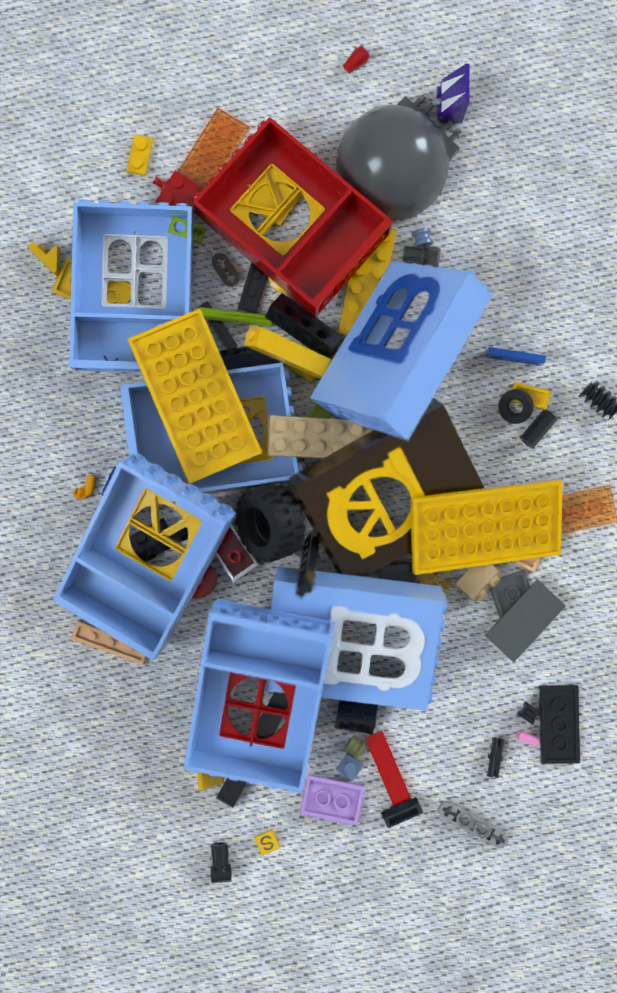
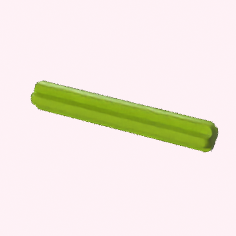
[198,307,272,326]

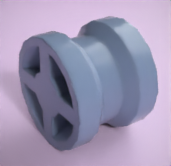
[412,227,433,249]

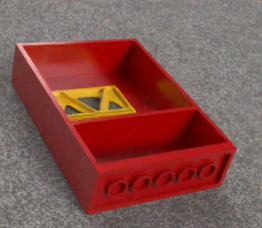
[192,117,393,317]

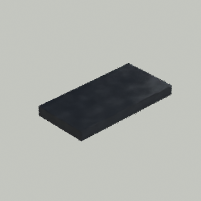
[539,685,580,764]

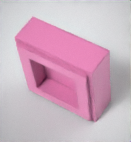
[515,730,539,746]

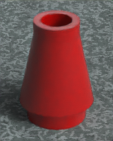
[342,45,370,74]

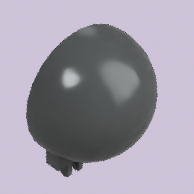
[336,95,462,221]

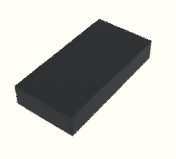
[381,797,423,828]

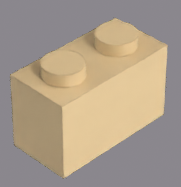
[456,564,501,603]

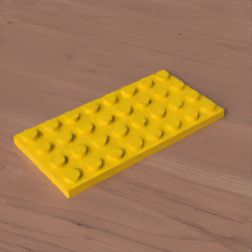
[128,308,262,484]
[411,479,563,575]

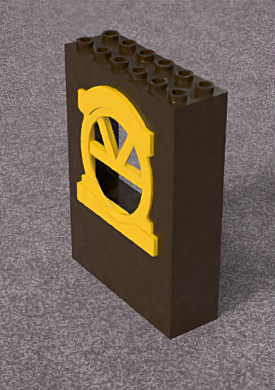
[289,398,484,577]

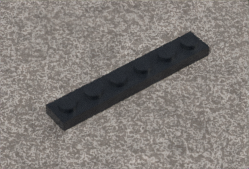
[295,529,320,598]

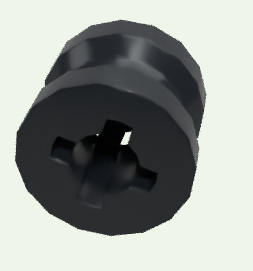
[517,701,541,725]

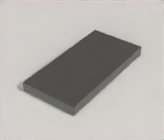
[484,579,566,662]

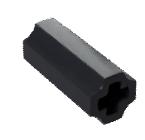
[520,409,558,448]

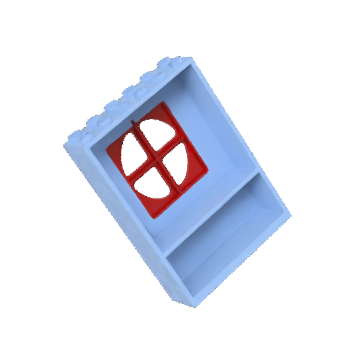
[184,599,335,793]

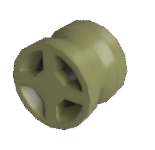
[343,735,367,760]

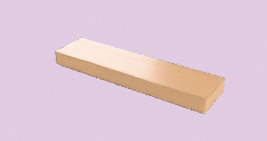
[71,620,146,665]

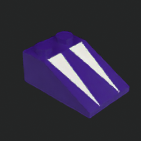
[436,64,470,123]

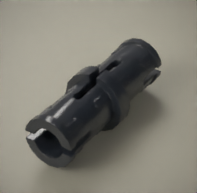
[487,737,505,778]

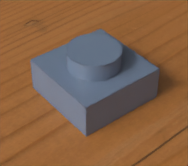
[336,753,364,781]

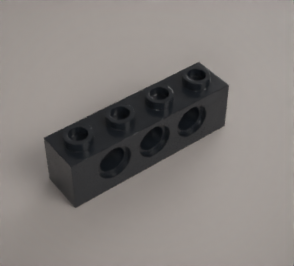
[265,293,344,358]

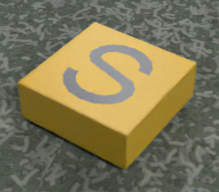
[254,829,280,856]

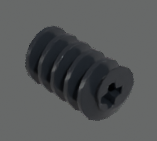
[578,381,617,420]

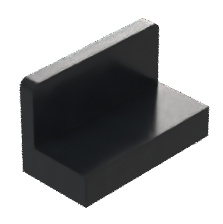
[379,563,419,583]

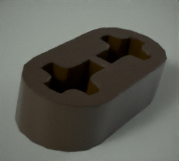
[212,253,239,287]

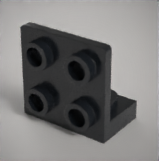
[334,700,378,734]

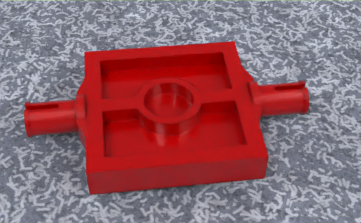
[153,170,204,214]

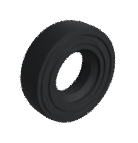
[498,389,534,424]

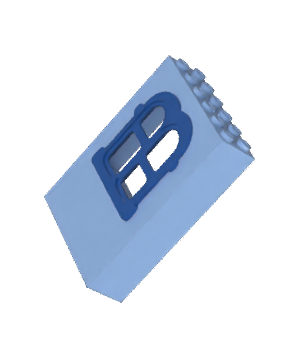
[310,261,492,440]

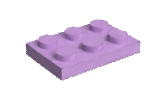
[300,774,365,825]

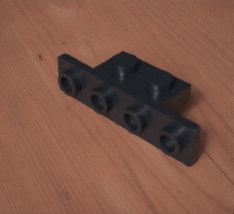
[130,518,188,562]

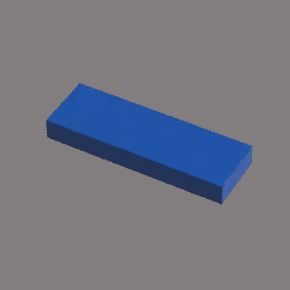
[485,347,546,366]

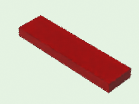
[365,730,411,806]

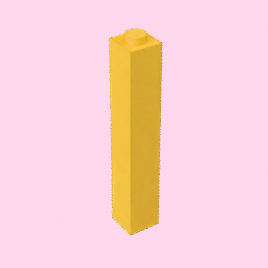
[244,326,332,379]

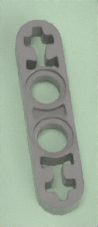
[438,801,508,848]

